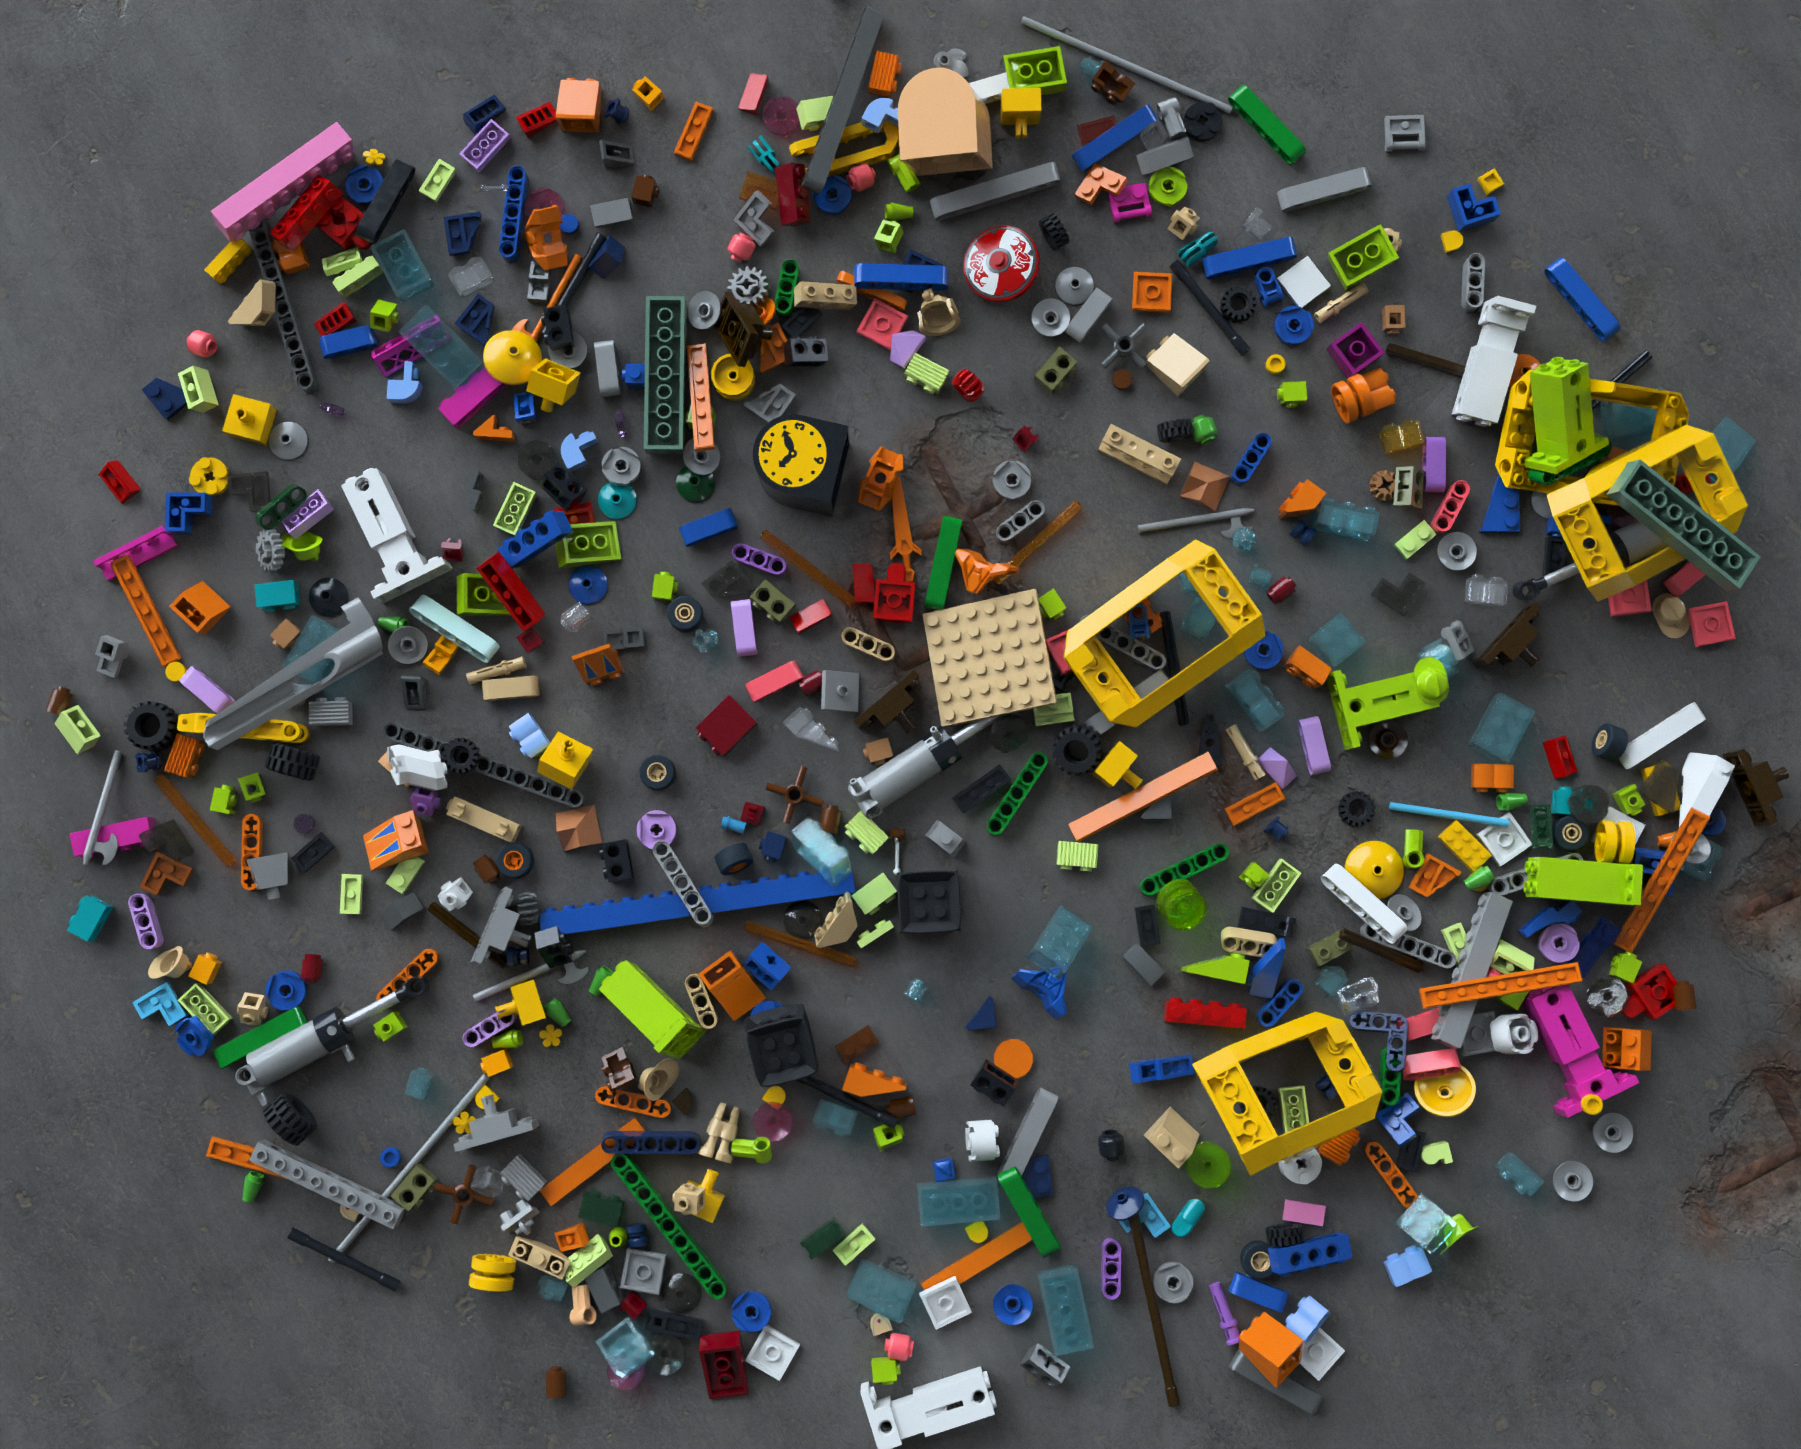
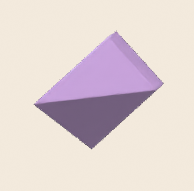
[890,330,927,368]
[1257,747,1297,789]

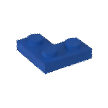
[1375,1093,1420,1148]

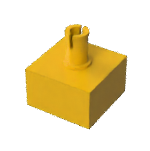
[1000,88,1041,139]
[526,358,581,412]
[222,394,277,446]
[537,732,593,790]
[1091,741,1143,789]
[495,980,546,1025]
[687,1169,725,1223]

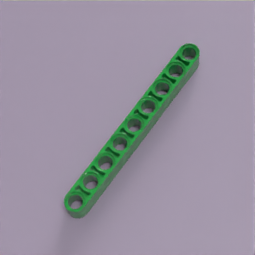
[611,1154,728,1299]

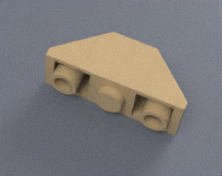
[228,279,276,326]
[814,892,858,948]
[508,1236,571,1280]

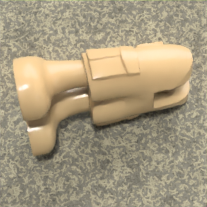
[696,1102,740,1163]

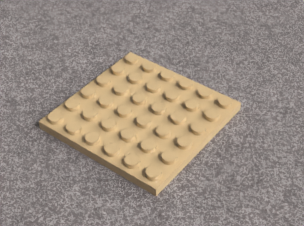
[923,589,1057,728]

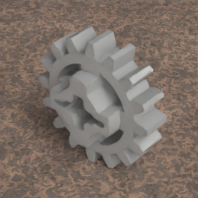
[727,266,770,307]
[256,529,285,572]

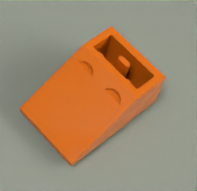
[698,950,766,1021]
[842,1062,907,1097]

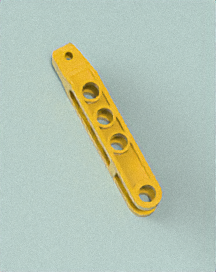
[789,121,900,177]
[177,713,310,744]

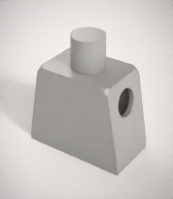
[925,820,966,858]
[247,852,288,900]

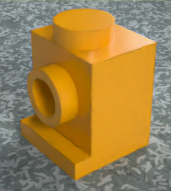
[632,76,664,111]

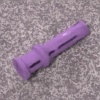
[1208,1282,1240,1345]

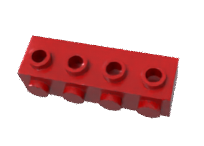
[269,175,342,252]
[476,551,546,632]
[1163,997,1247,1028]

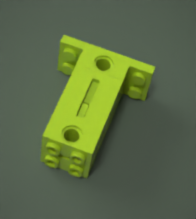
[1524,357,1609,474]
[1326,670,1440,751]
[1524,857,1643,905]
[599,960,707,1059]

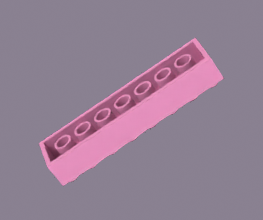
[211,122,355,243]

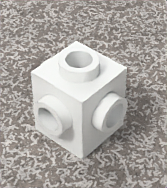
[438,877,473,912]

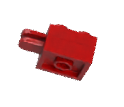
[315,196,373,251]
[873,563,915,624]
[1619,964,1676,1020]

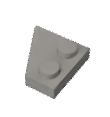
[744,384,796,423]

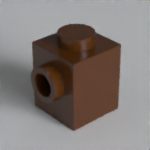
[631,175,659,208]

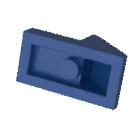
[514,392,539,424]

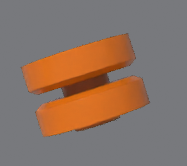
[1331,374,1375,424]

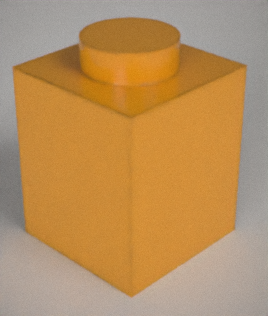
[188,952,222,985]
[480,1048,514,1077]

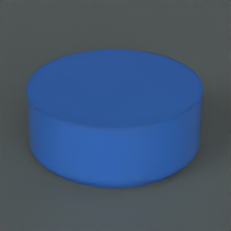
[560,214,579,235]
[380,1147,401,1168]

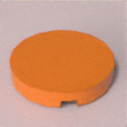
[994,1039,1033,1078]

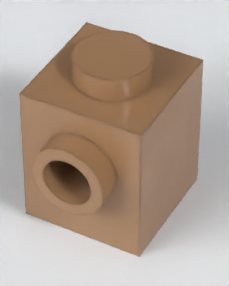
[270,618,305,651]
[863,738,893,766]

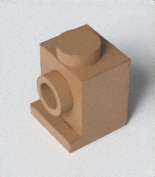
[1381,305,1405,336]

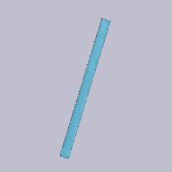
[1389,802,1509,827]

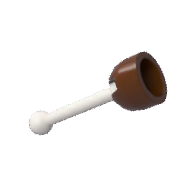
[890,828,905,876]

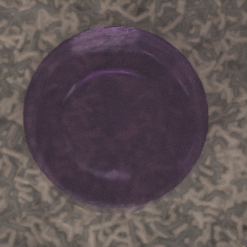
[294,814,315,834]

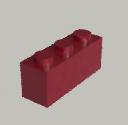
[775,162,811,227]

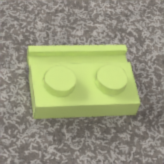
[1033,693,1075,726]

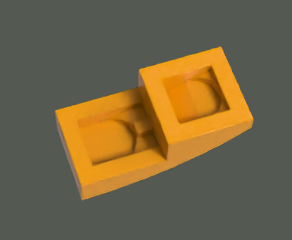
[423,636,459,675]

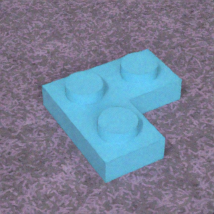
[132,982,188,1026]
[1118,1193,1171,1238]

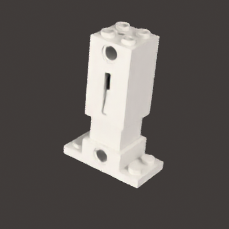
[1452,296,1536,427]
[341,468,453,604]
[860,1366,997,1449]

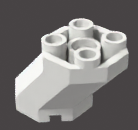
[387,745,447,791]

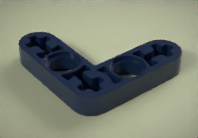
[1349,1011,1409,1073]

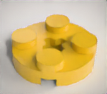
[189,457,231,497]

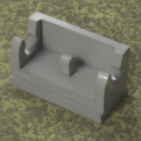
[590,198,633,227]

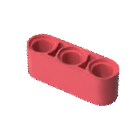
[1430,480,1470,535]
[1663,561,1706,597]
[745,660,804,703]
[1396,1007,1440,1042]
[1402,1048,1461,1081]

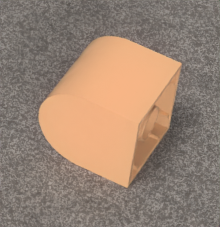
[898,68,993,176]

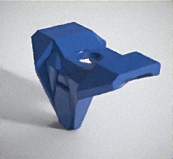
[1011,965,1067,1020]

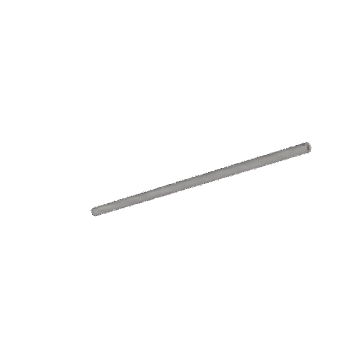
[1021,16,1233,114]
[328,1074,490,1264]

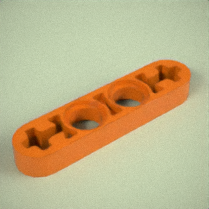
[836,271,908,312]
[241,814,263,890]
[376,949,439,1001]
[595,1086,672,1118]
[1363,1141,1419,1209]

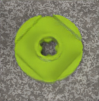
[1149,167,1187,207]

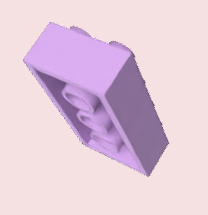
[459,119,511,173]
[281,489,334,540]

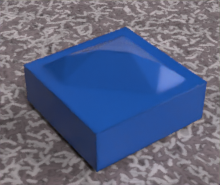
[932,1157,955,1181]

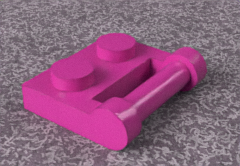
[1107,182,1152,223]

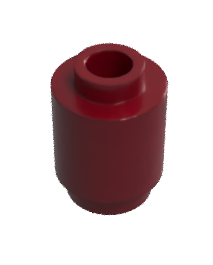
[1266,576,1296,605]
[798,670,822,696]
[301,954,323,983]

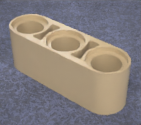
[842,627,895,663]
[482,676,540,701]
[1221,927,1277,957]
[685,973,719,1029]

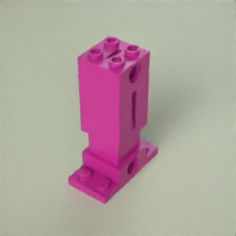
[1523,985,1639,1118]

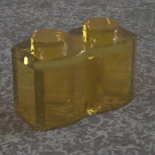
[1379,419,1426,455]

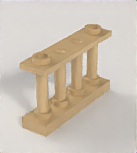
[1098,424,1181,485]

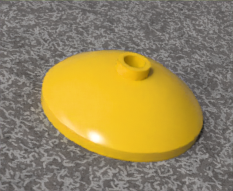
[483,330,542,385]
[1344,841,1404,899]
[1414,1065,1476,1117]

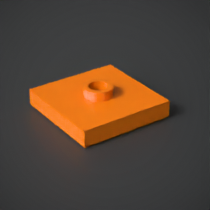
[1132,272,1172,313]

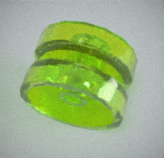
[1156,880,1207,931]
[1183,1141,1231,1188]

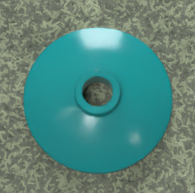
[598,482,637,519]

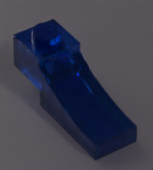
[1567,918,1622,978]

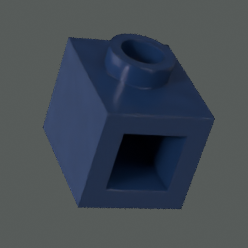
[759,831,787,862]

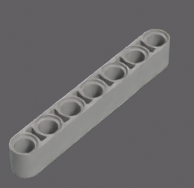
[930,162,1061,221]

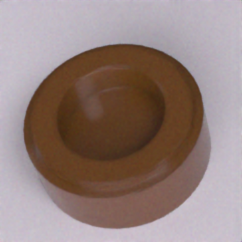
[1112,369,1132,390]

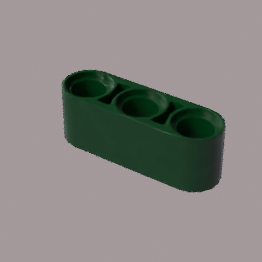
[255,484,307,530]

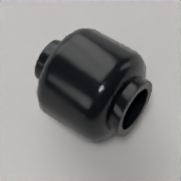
[1098,1129,1125,1161]

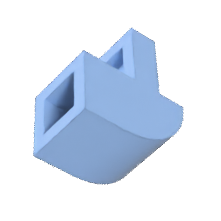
[861,98,899,134]
[387,361,423,404]
[561,431,598,473]

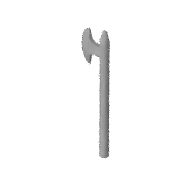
[1137,508,1254,539]
[83,750,123,865]
[473,949,589,1002]

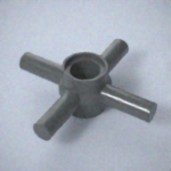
[1101,323,1147,369]

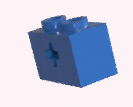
[742,942,792,991]

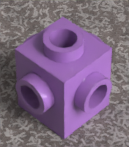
[410,787,440,816]

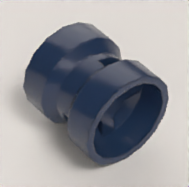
[1289,520,1317,546]
[507,946,530,967]
[1315,1074,1338,1101]
[626,1223,648,1247]

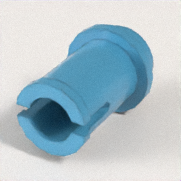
[720,816,746,834]

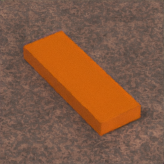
[674,101,714,162]
[1224,782,1285,826]

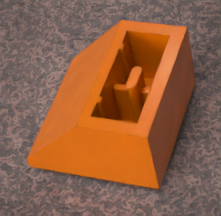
[1278,479,1326,519]
[169,581,231,636]
[1283,646,1332,689]
[1602,1027,1652,1071]

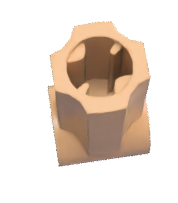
[570,1285,596,1326]

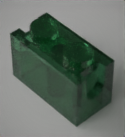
[1530,805,1553,850]
[578,1190,625,1227]
[800,1217,845,1260]

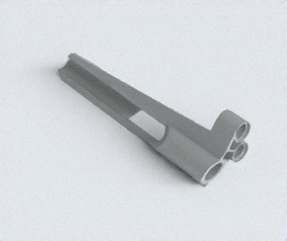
[203,597,383,750]

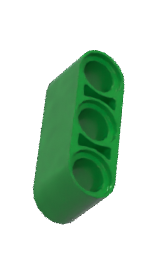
[775,259,799,318]
[1378,1046,1402,1105]

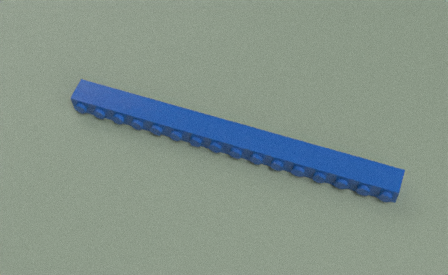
[539,866,856,934]

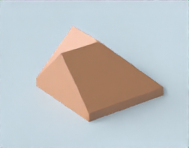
[1180,461,1230,512]
[556,805,603,851]

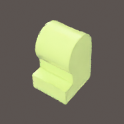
[1420,1141,1453,1164]

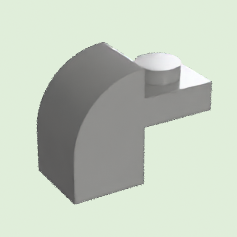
[95,635,129,678]

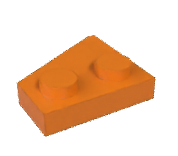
[760,323,787,374]
[1408,853,1461,897]

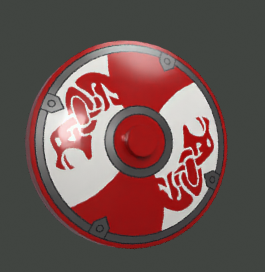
[963,226,1040,303]

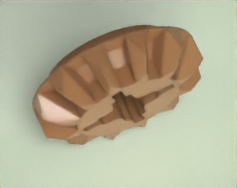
[1369,470,1395,501]

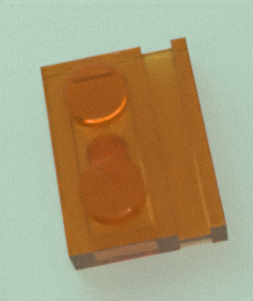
[739,171,779,211]

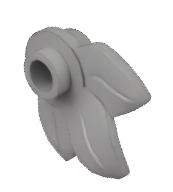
[934,49,969,78]

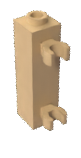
[446,796,522,843]

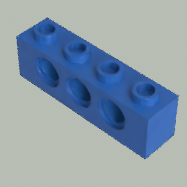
[497,510,573,568]
[1268,1232,1352,1277]

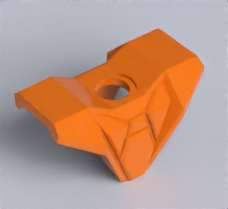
[524,205,568,270]
[857,446,904,511]
[955,549,1019,593]

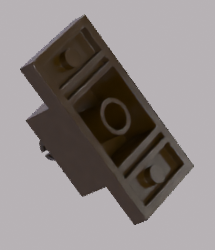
[714,291,773,367]
[1472,603,1541,669]
[854,670,919,734]
[1722,749,1789,826]

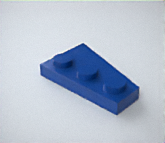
[1479,475,1520,533]

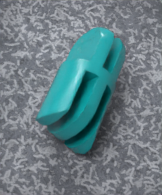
[747,135,781,175]
[1177,232,1218,267]
[1172,1199,1205,1238]

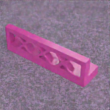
[370,314,452,377]
[93,525,179,582]

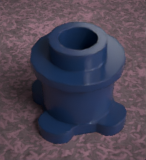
[604,98,629,124]
[135,752,162,773]
[1263,816,1289,841]

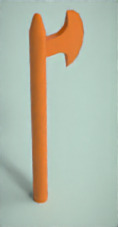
[512,254,582,342]

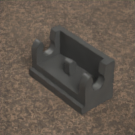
[585,1263,626,1313]

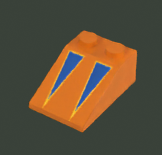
[571,644,624,686]
[363,810,429,872]

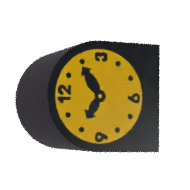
[753,414,850,517]

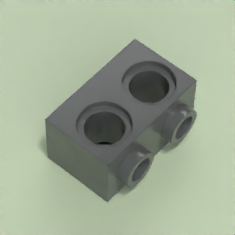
[1020,1343,1070,1389]

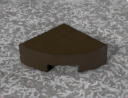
[671,1087,691,1116]

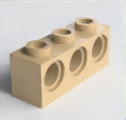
[794,281,857,310]

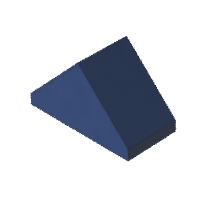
[588,236,625,279]
[965,996,996,1030]

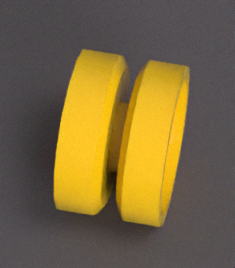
[711,354,755,401]
[1594,820,1635,864]
[469,1254,517,1292]

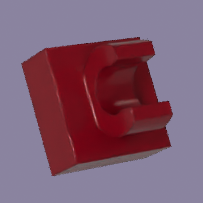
[1012,426,1039,453]
[441,538,464,562]
[516,626,544,654]
[740,801,764,825]
[620,1291,647,1319]

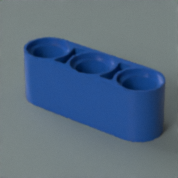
[319,325,378,359]
[1231,433,1272,486]
[679,508,738,547]
[1256,979,1303,1027]
[1228,1272,1289,1313]

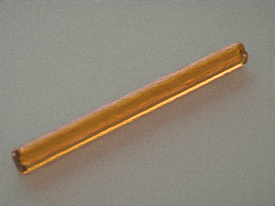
[994,500,1082,584]
[760,530,855,606]
[154,774,236,867]
[744,921,857,967]

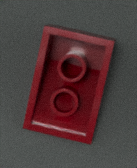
[699,1331,749,1399]

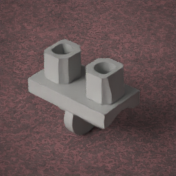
[500,1199,540,1235]

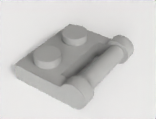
[1384,115,1425,152]
[1441,620,1475,661]

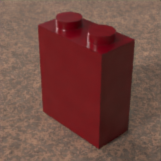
[696,695,757,757]

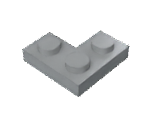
[734,190,775,246]

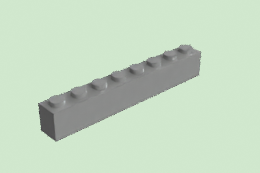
[1431,892,1513,1049]

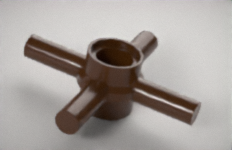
[766,766,824,824]
[433,1165,494,1224]

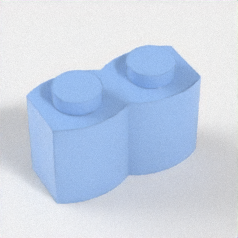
[509,713,551,759]
[1383,1245,1432,1287]
[1285,1296,1331,1345]

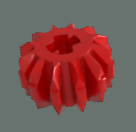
[952,369,985,402]

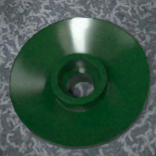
[676,466,715,502]

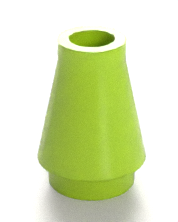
[885,202,913,221]
[492,1029,523,1049]
[609,1227,629,1247]

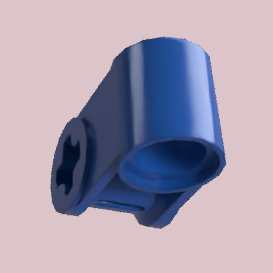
[1254,267,1284,307]
[1129,602,1151,641]

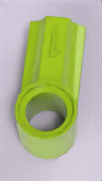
[887,153,920,193]
[1402,829,1424,869]
[731,1137,772,1164]

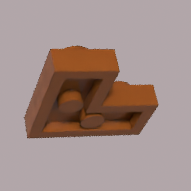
[139,852,194,896]

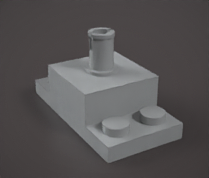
[470,887,531,966]
[453,1094,540,1152]

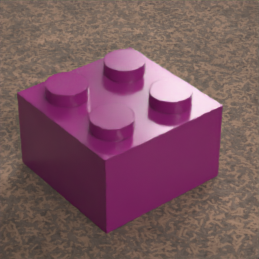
[1326,322,1385,379]

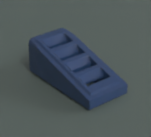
[463,95,506,134]

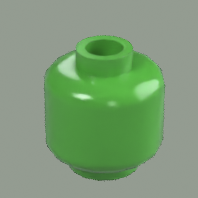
[1192,415,1218,445]

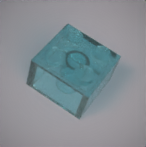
[1306,612,1366,669]
[1395,1193,1458,1255]
[596,1317,656,1379]

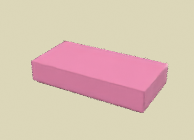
[1282,1199,1326,1226]

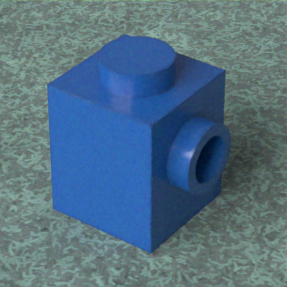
[622,364,645,389]

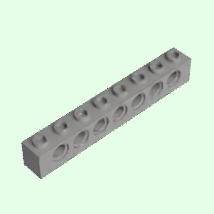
[249,1140,406,1229]

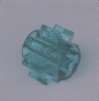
[1232,527,1256,552]

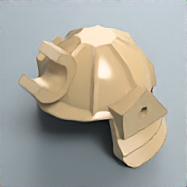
[917,288,961,336]

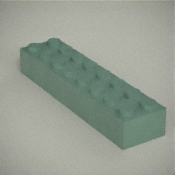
[644,296,687,454]
[1606,459,1761,591]

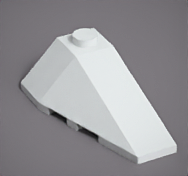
[1679,752,1735,827]

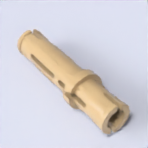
[1314,282,1369,324]
[466,656,527,685]
[1225,724,1266,781]

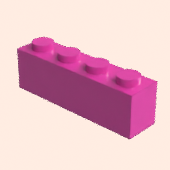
[438,365,507,430]
[69,817,158,860]

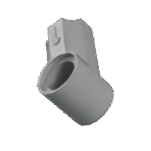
[1156,97,1186,139]

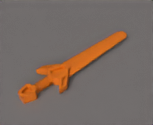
[890,476,922,582]

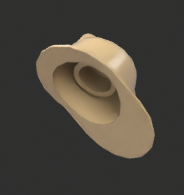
[1652,593,1690,638]
[148,946,192,979]
[638,1058,679,1101]

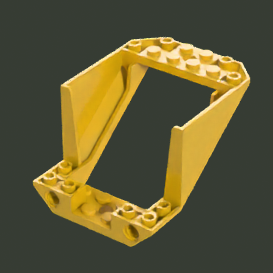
[1495,370,1689,506]
[1547,425,1748,601]
[1064,540,1265,728]
[1192,1011,1382,1176]

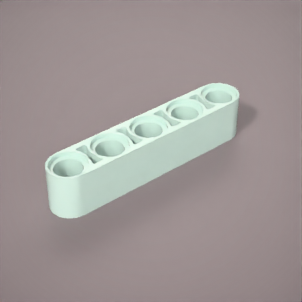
[409,594,500,663]

